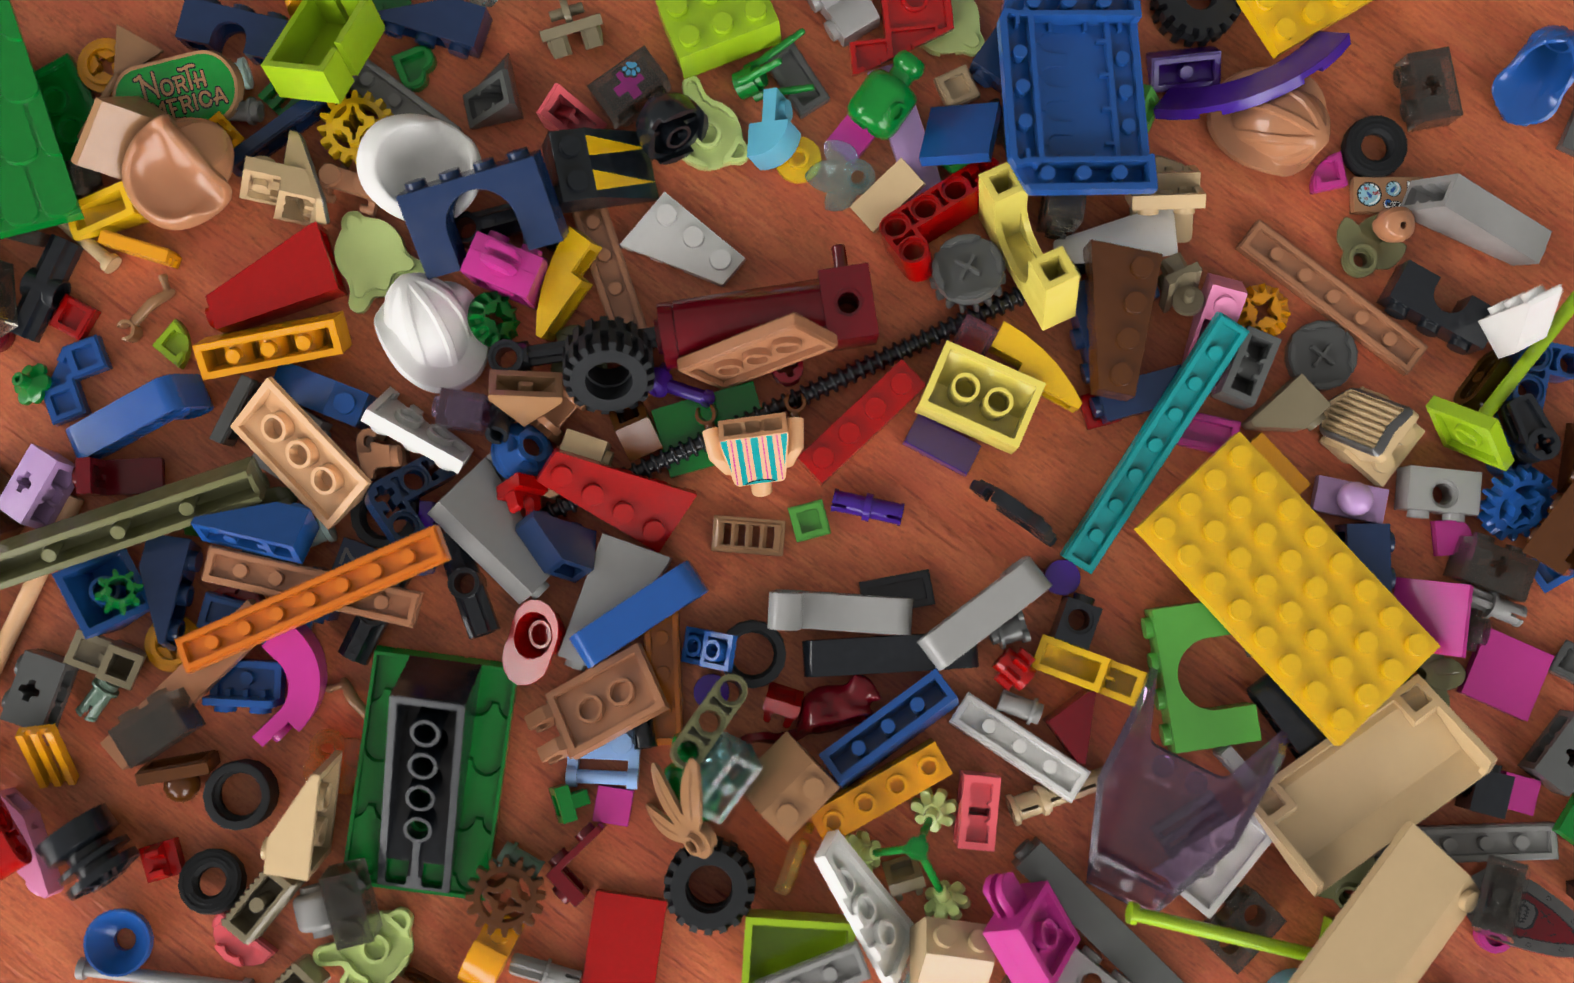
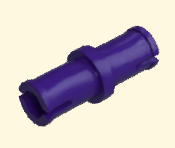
[831,489,905,526]

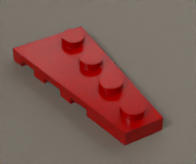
[536,448,697,553]

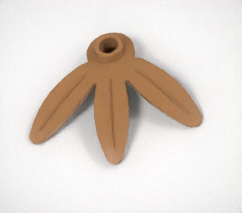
[646,758,717,858]

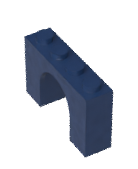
[396,147,569,280]
[1070,280,1181,424]

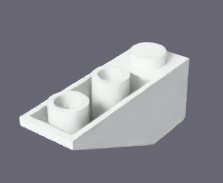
[1478,285,1563,359]

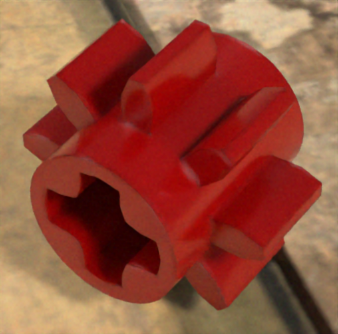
[992,647,1037,691]

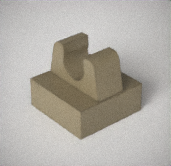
[881,855,926,901]

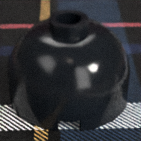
[636,91,709,165]

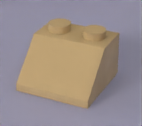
[910,916,995,983]

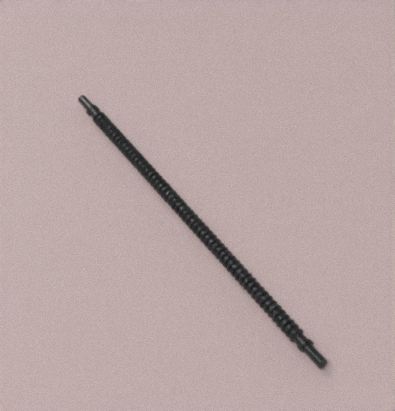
[523,261,1086,518]

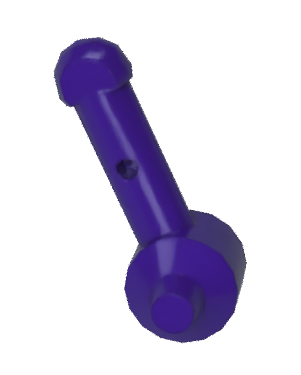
[648,362,716,408]

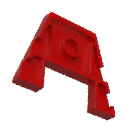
[849,0,954,77]

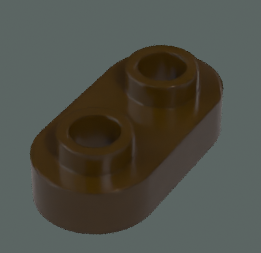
[1453,350,1514,411]

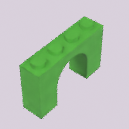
[1141,601,1262,754]

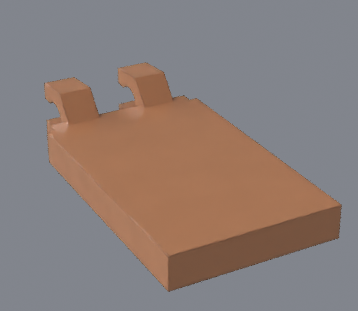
[524,643,670,765]

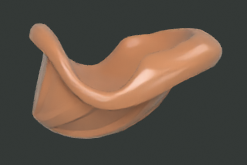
[1207,67,1331,177]
[121,113,234,230]

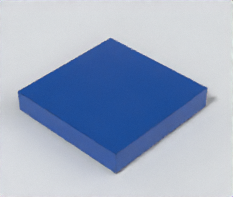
[919,102,1001,166]

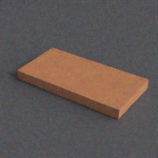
[677,313,838,390]

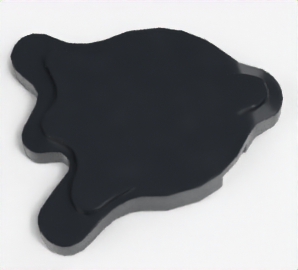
[969,479,1058,547]

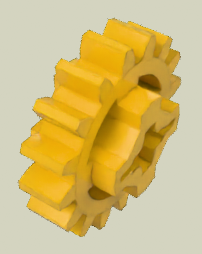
[317,90,394,167]

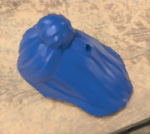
[1491,25,1574,127]

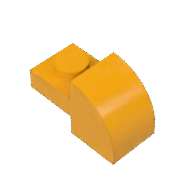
[457,911,525,983]

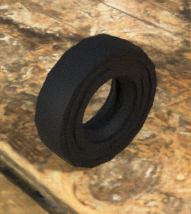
[1341,116,1407,177]
[178,849,247,915]

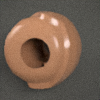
[1372,206,1415,243]

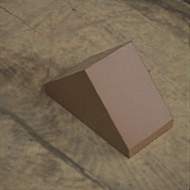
[488,369,563,427]

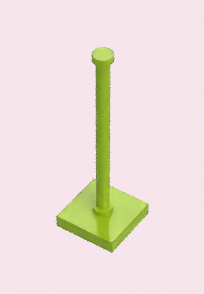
[1425,291,1574,471]
[1125,901,1335,961]

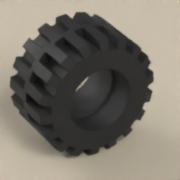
[563,316,655,415]
[663,836,756,935]

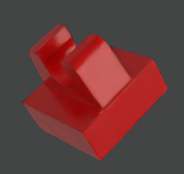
[496,472,548,516]
[762,682,804,728]
[139,836,186,883]

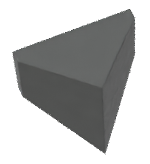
[463,53,524,129]

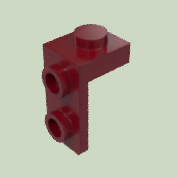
[72,457,165,496]
[545,822,607,907]

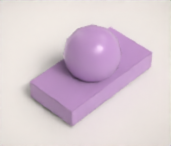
[1310,475,1389,524]

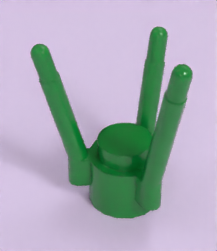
[732,28,815,102]

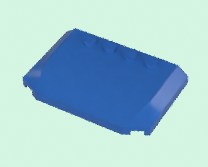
[997,0,1158,196]

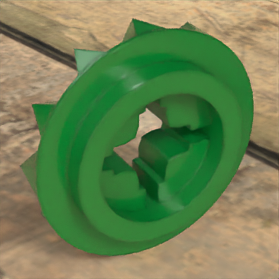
[468,291,521,347]

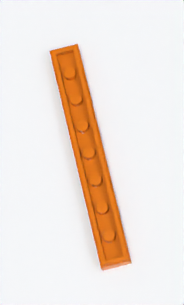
[174,525,452,673]

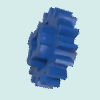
[1477,465,1557,541]

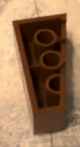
[1083,239,1163,402]
[1522,472,1574,576]

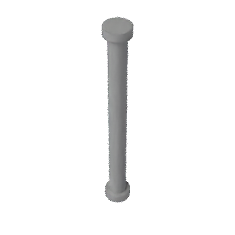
[75,957,255,983]

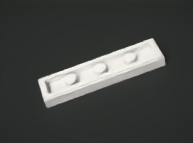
[948,692,1091,804]

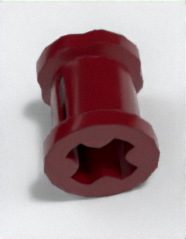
[772,361,804,387]

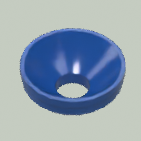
[491,423,554,480]
[83,908,154,977]

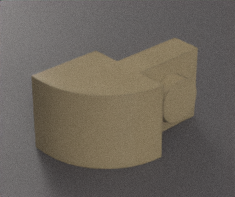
[63,628,147,690]

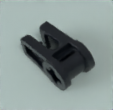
[1497,393,1561,464]

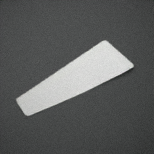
[1053,209,1178,264]

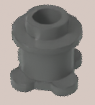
[989,610,1031,650]

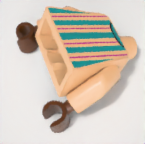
[695,393,806,497]

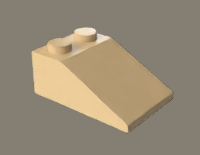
[260,750,343,881]

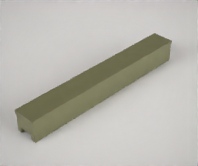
[0,455,269,590]

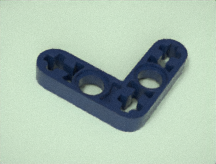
[365,456,457,576]

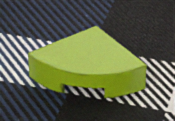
[152,319,192,369]

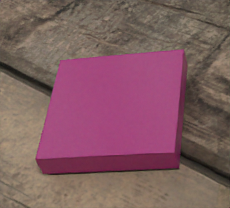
[1394,577,1474,658]
[1456,627,1554,722]

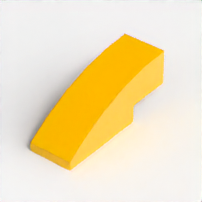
[68,181,150,241]
[535,226,602,341]
[987,321,1082,413]
[1031,634,1149,708]

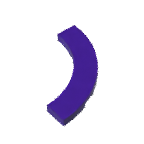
[1153,31,1351,120]

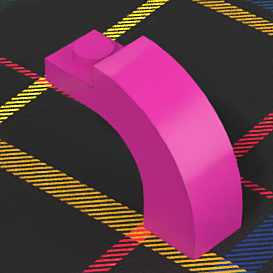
[252,624,328,747]

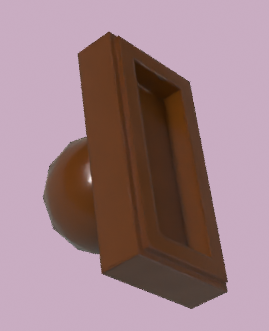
[135,750,221,802]

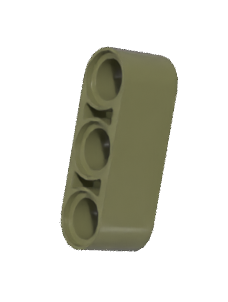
[670,674,748,769]

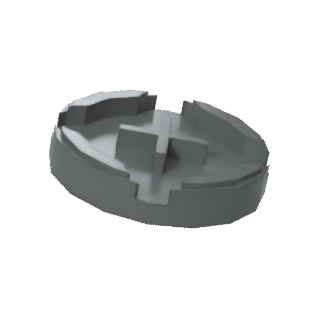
[932,234,1004,305]
[1284,320,1358,391]

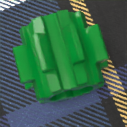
[95,568,143,616]

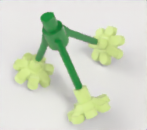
[845,787,971,920]

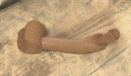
[117,274,176,343]
[325,678,370,719]

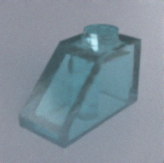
[700,731,763,825]

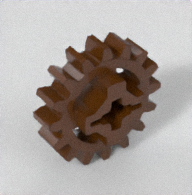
[465,854,546,938]

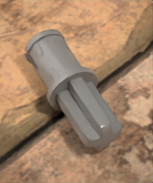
[1460,583,1527,627]
[509,953,583,983]

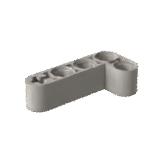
[917,556,1052,671]
[767,589,913,635]

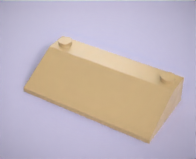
[1243,674,1498,897]
[1288,820,1482,983]

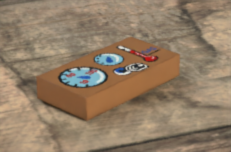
[1349,177,1423,214]

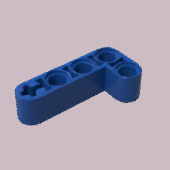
[1485,342,1574,478]
[65,374,214,459]
[569,560,709,669]

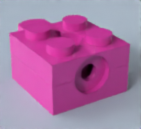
[460,230,549,310]
[982,872,1081,983]

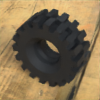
[1149,0,1242,47]

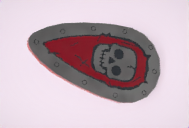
[1466,867,1574,958]

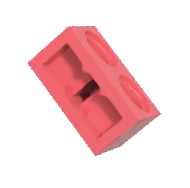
[953,770,1001,852]

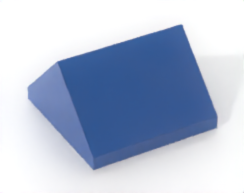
[52,548,150,639]

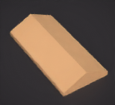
[230,376,372,530]

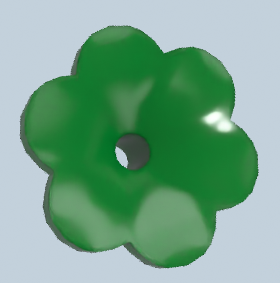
[12,363,52,406]

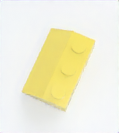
[914,340,1046,454]

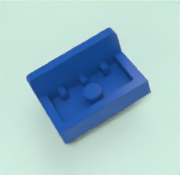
[202,659,286,714]

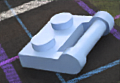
[565,730,641,790]

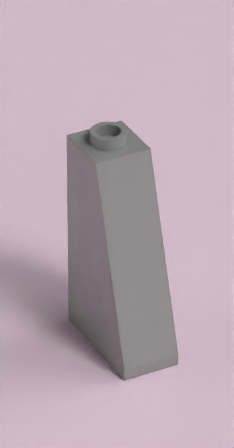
[1401,173,1552,266]
[427,457,550,605]
[558,533,673,671]

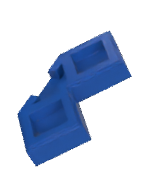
[44,335,113,426]

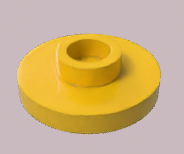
[776,136,821,184]

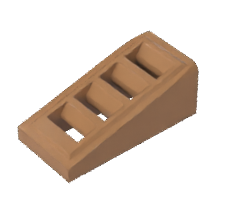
[711,515,785,556]

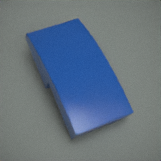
[681,626,738,672]

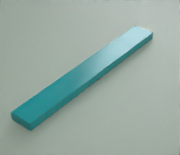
[1060,311,1250,574]

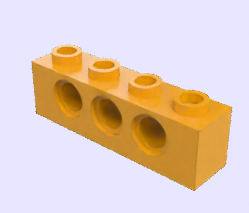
[192,311,352,380]
[811,738,953,840]

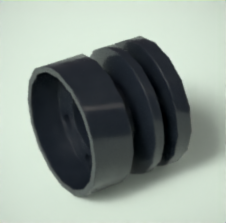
[35,803,141,901]

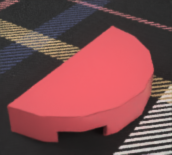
[212,911,279,967]

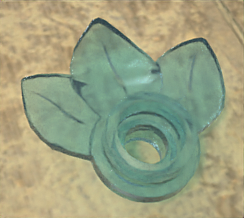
[805,140,875,211]

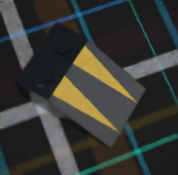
[541,128,659,213]

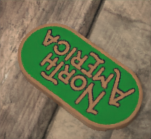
[112,50,244,123]

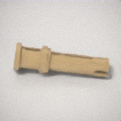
[1005,764,1116,826]

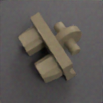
[539,0,604,59]
[1157,253,1204,316]

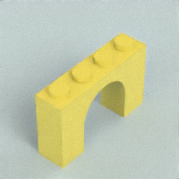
[978,162,1080,331]

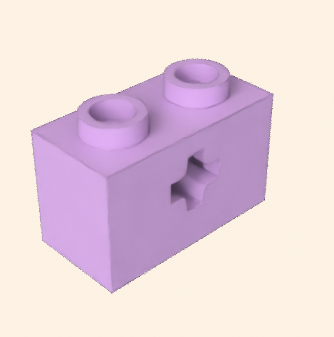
[0,443,75,529]

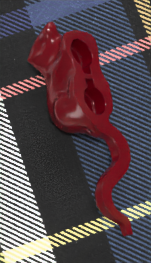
[727,675,881,752]

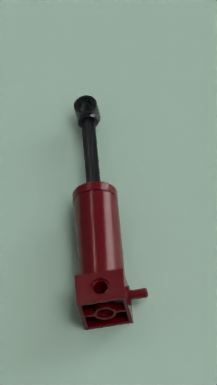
[488,244,879,371]

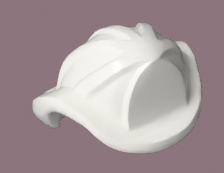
[356,113,481,221]
[374,272,489,394]

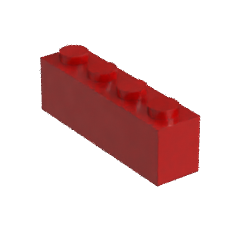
[797,359,926,486]

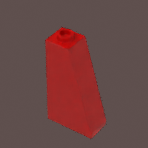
[205,222,348,333]

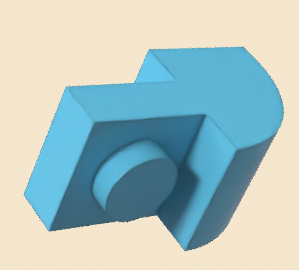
[747,87,801,171]

